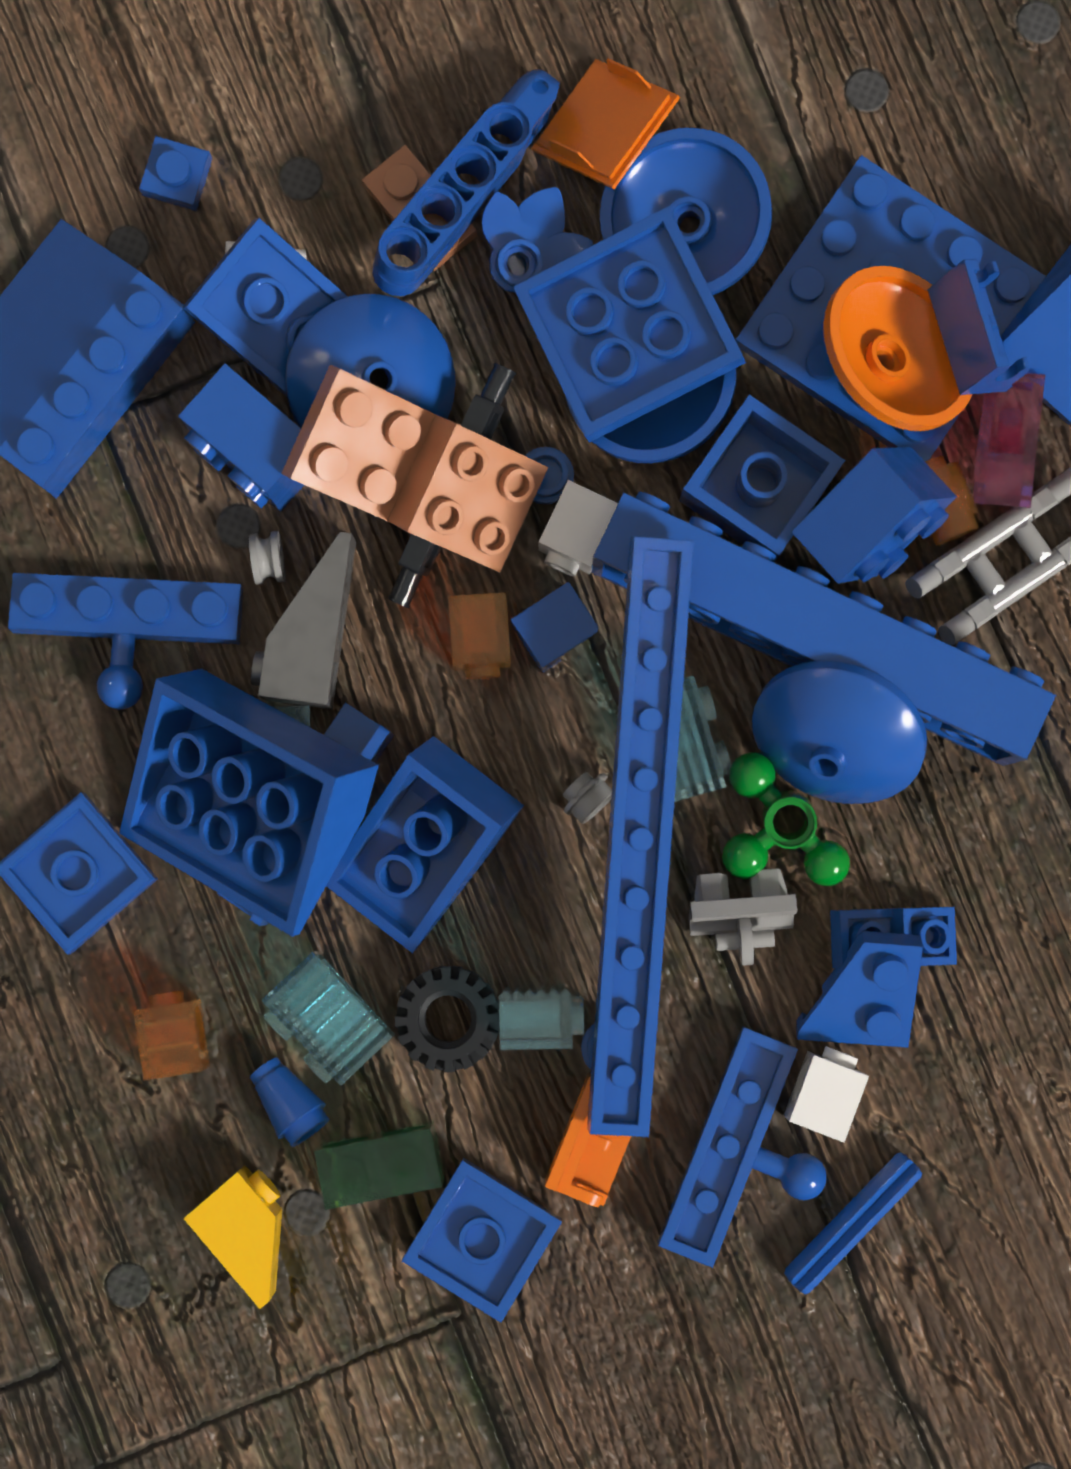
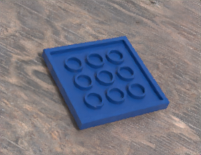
[736,155,1046,463]

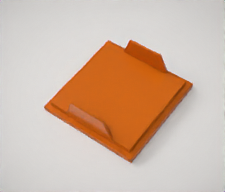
[531,58,680,189]

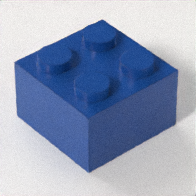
[178,364,304,512]
[679,394,845,562]
[792,447,957,584]

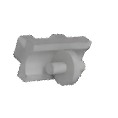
[689,868,797,966]

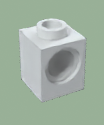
[538,480,618,576]
[783,1046,869,1143]

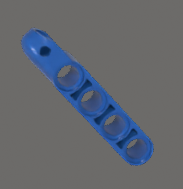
[372,69,560,296]

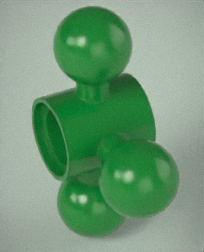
[722,752,850,886]

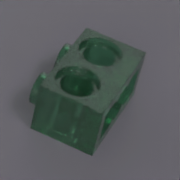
[314,1121,445,1210]

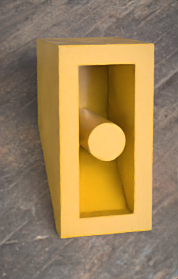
[184,1165,282,1309]

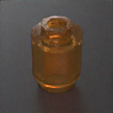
[925,456,979,546]

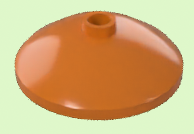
[824,266,972,431]

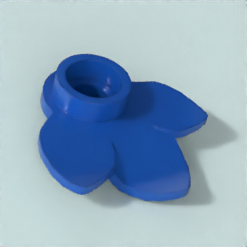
[481,187,593,293]

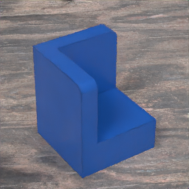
[511,581,598,673]

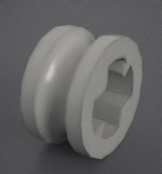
[249,531,286,585]

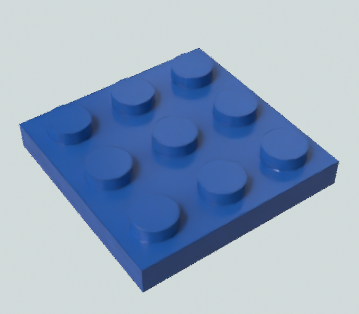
[513,207,746,443]

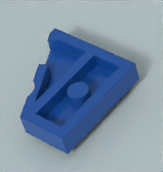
[796,931,923,1048]

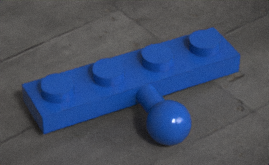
[8,573,243,710]
[657,1026,827,1268]

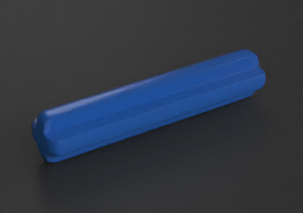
[784,1152,922,1294]

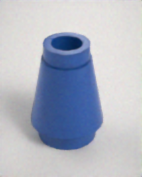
[250,1057,330,1147]

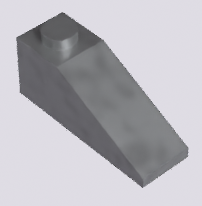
[251,532,356,709]

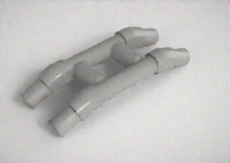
[905,467,1071,646]

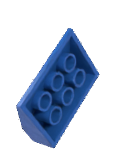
[0,219,195,499]
[119,669,379,937]

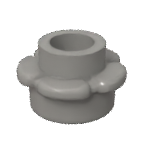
[563,772,612,824]

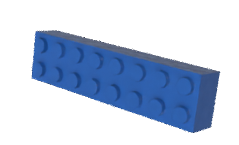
[591,491,1056,766]

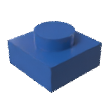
[139,136,213,211]

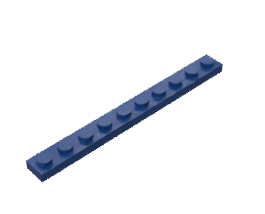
[587,536,694,1137]

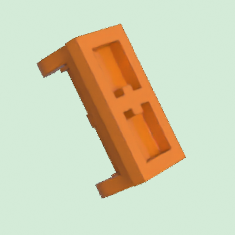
[545,1072,631,1208]

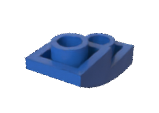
[830,907,957,968]

